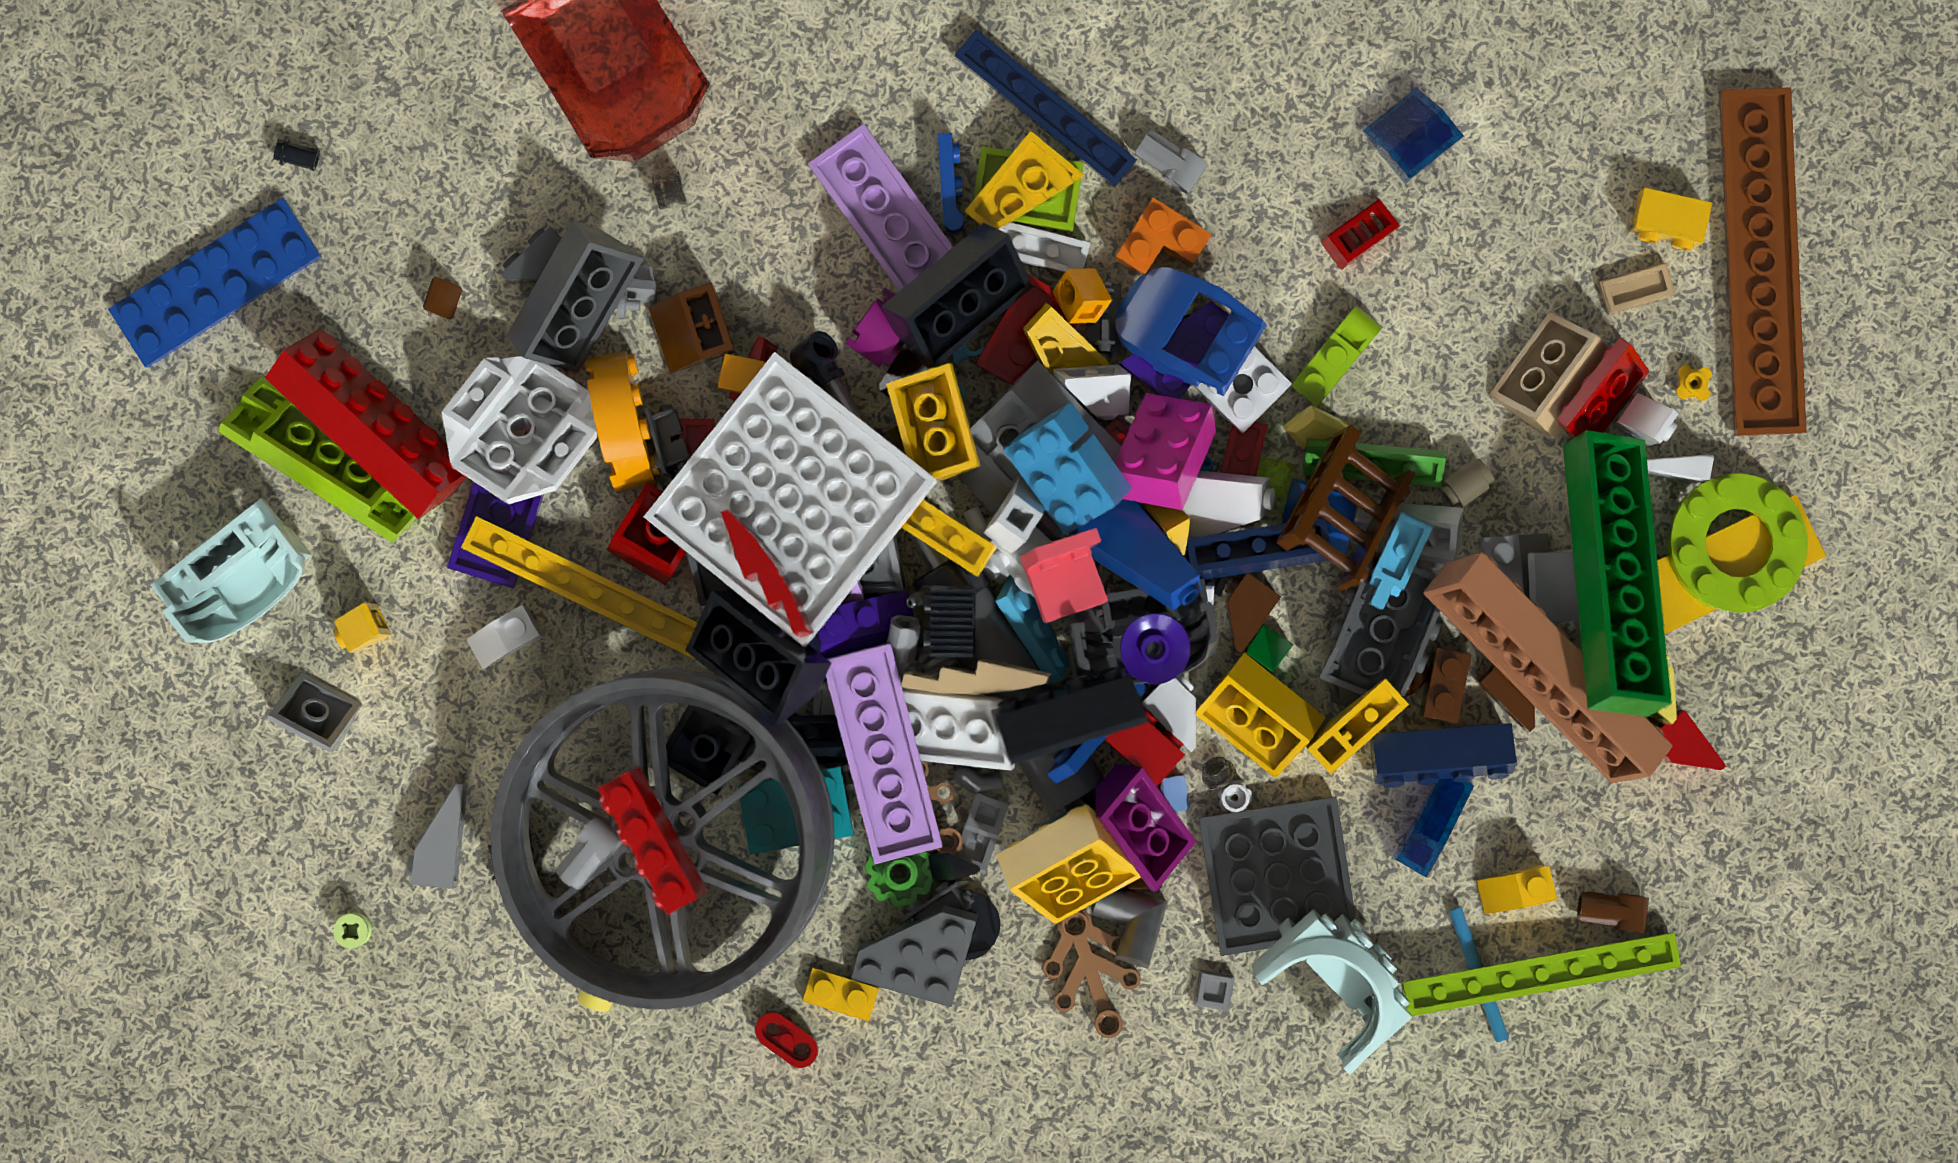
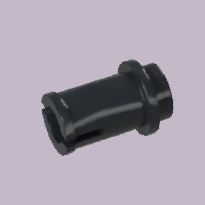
[273,138,320,171]

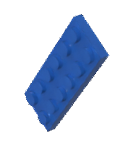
[108,198,322,368]

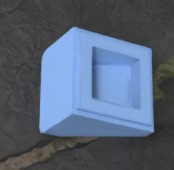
[1159,775,1189,812]

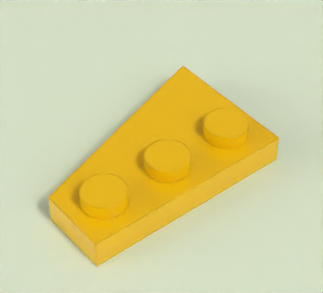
[964,131,1084,230]
[1023,303,1111,408]

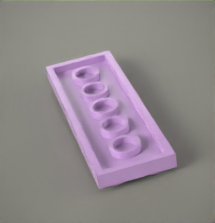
[808,123,953,292]
[826,642,943,864]

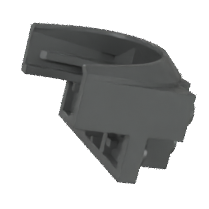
[1068,578,1219,685]

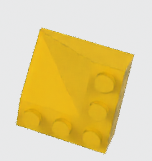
[996,804,1140,924]

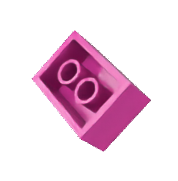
[1114,393,1216,510]

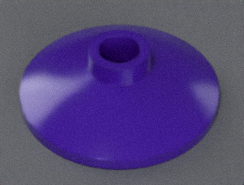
[1120,614,1190,684]

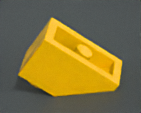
[333,602,392,653]
[1476,864,1558,914]

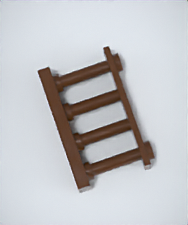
[1276,425,1415,591]

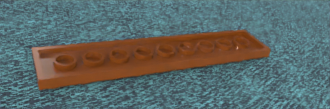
[1719,87,1807,436]

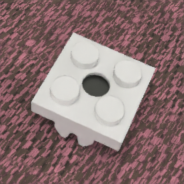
[1194,346,1292,434]

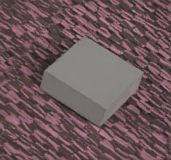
[1194,970,1235,1011]

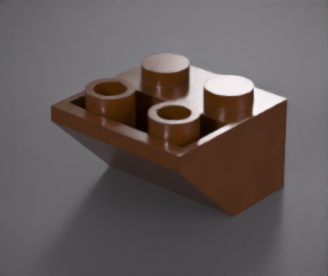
[649,282,736,374]

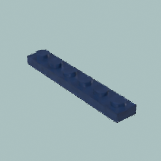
[954,29,1137,188]

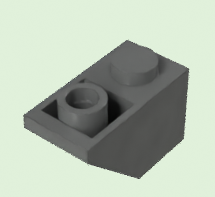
[500,226,561,283]

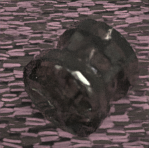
[652,170,687,210]

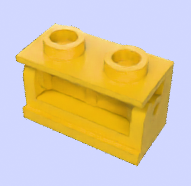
[1630,187,1712,251]

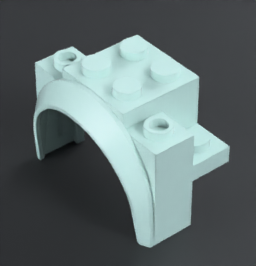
[151,498,312,643]
[1251,909,1412,1074]

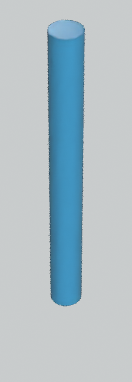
[1448,906,1509,1042]

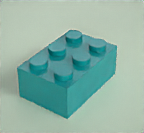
[737,766,854,855]

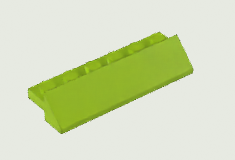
[218,376,416,543]

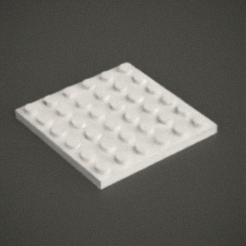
[644,352,938,647]

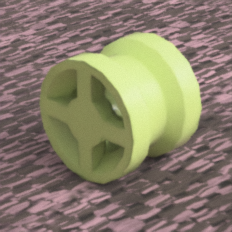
[333,912,372,949]

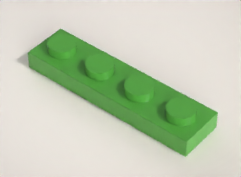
[1303,438,1446,488]

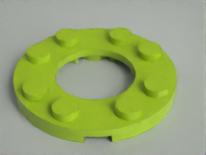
[1667,473,1808,613]

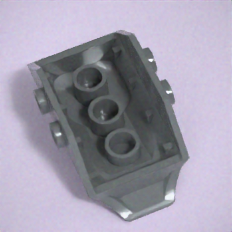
[1319,551,1442,707]

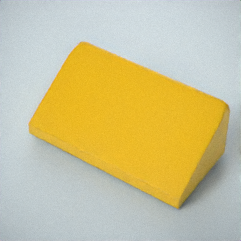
[1143,503,1190,556]

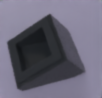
[928,853,980,882]

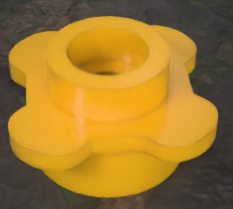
[1676,365,1712,401]

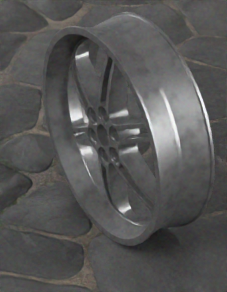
[491,669,835,1009]

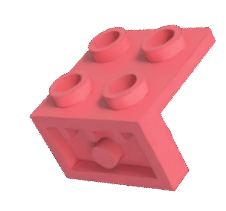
[1020,528,1108,623]

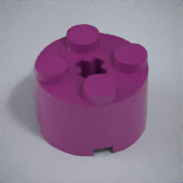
[845,287,902,368]

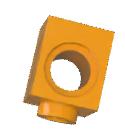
[1052,268,1112,324]

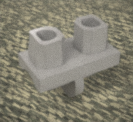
[616,265,657,319]

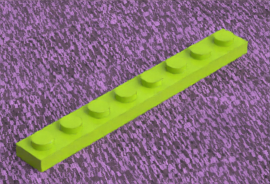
[1401,932,1681,1016]

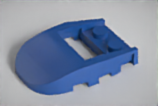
[1115,267,1267,396]

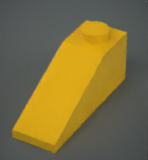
[1305,678,1409,775]

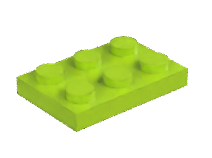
[973,146,1084,232]

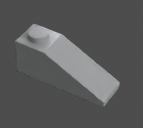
[406,783,468,889]

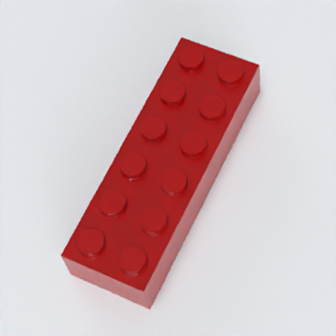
[264,328,466,520]

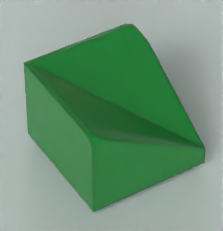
[1244,625,1293,673]

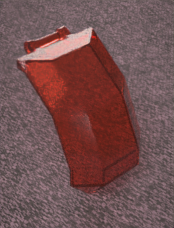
[501,0,711,162]

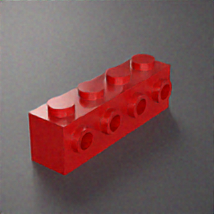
[598,766,709,915]

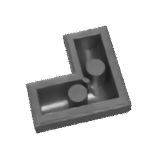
[1091,887,1168,969]

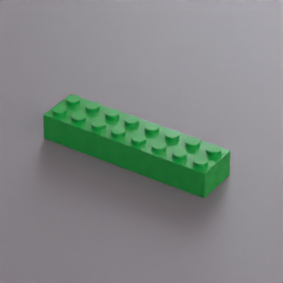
[1563,430,1672,717]

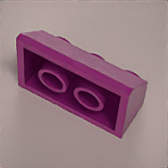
[1095,764,1197,892]

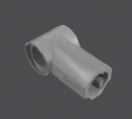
[1134,129,1208,194]
[887,614,921,689]
[555,815,622,890]

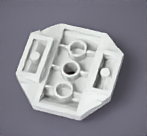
[442,356,598,504]

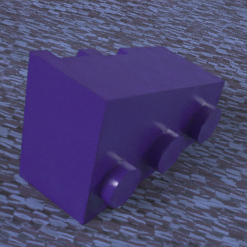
[1120,301,1229,399]

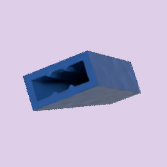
[1069,499,1202,610]

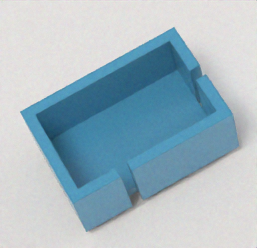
[1004,402,1132,535]

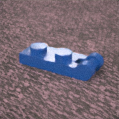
[938,133,964,234]

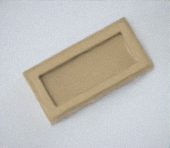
[1598,262,1676,315]

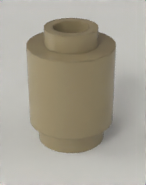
[1441,458,1495,508]

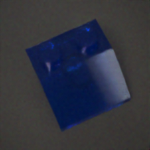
[1362,88,1464,185]

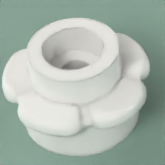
[1218,781,1252,813]

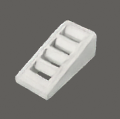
[1647,454,1714,484]

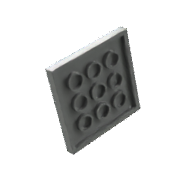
[1198,796,1356,956]

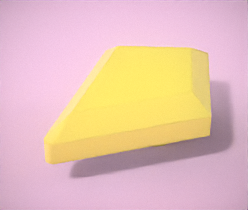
[1283,405,1349,449]

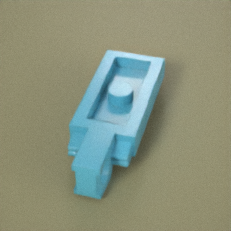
[1368,512,1433,610]

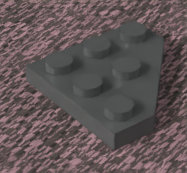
[851,905,978,1007]

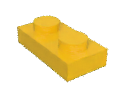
[803,967,879,1021]

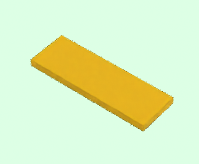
[1657,494,1827,634]

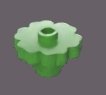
[865,851,934,908]

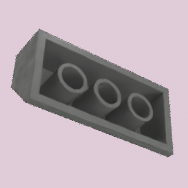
[506,220,644,372]

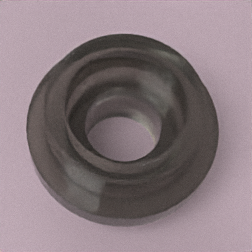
[1202,757,1236,789]

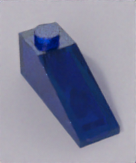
[1392,778,1474,878]

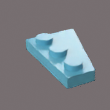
[995,575,1069,685]

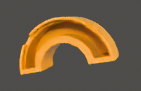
[585,350,661,493]

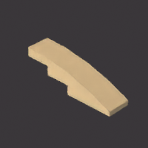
[901,659,1052,694]

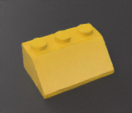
[886,363,980,482]
[1196,653,1326,778]

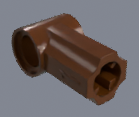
[1577,891,1649,933]

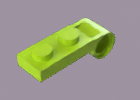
[1291,305,1383,407]

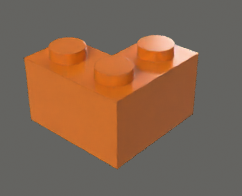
[1115,197,1212,276]

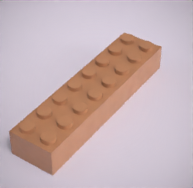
[1423,552,1673,784]

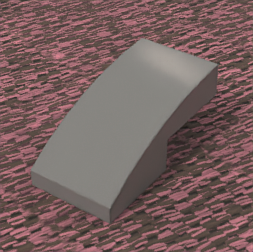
[955,793,1009,875]

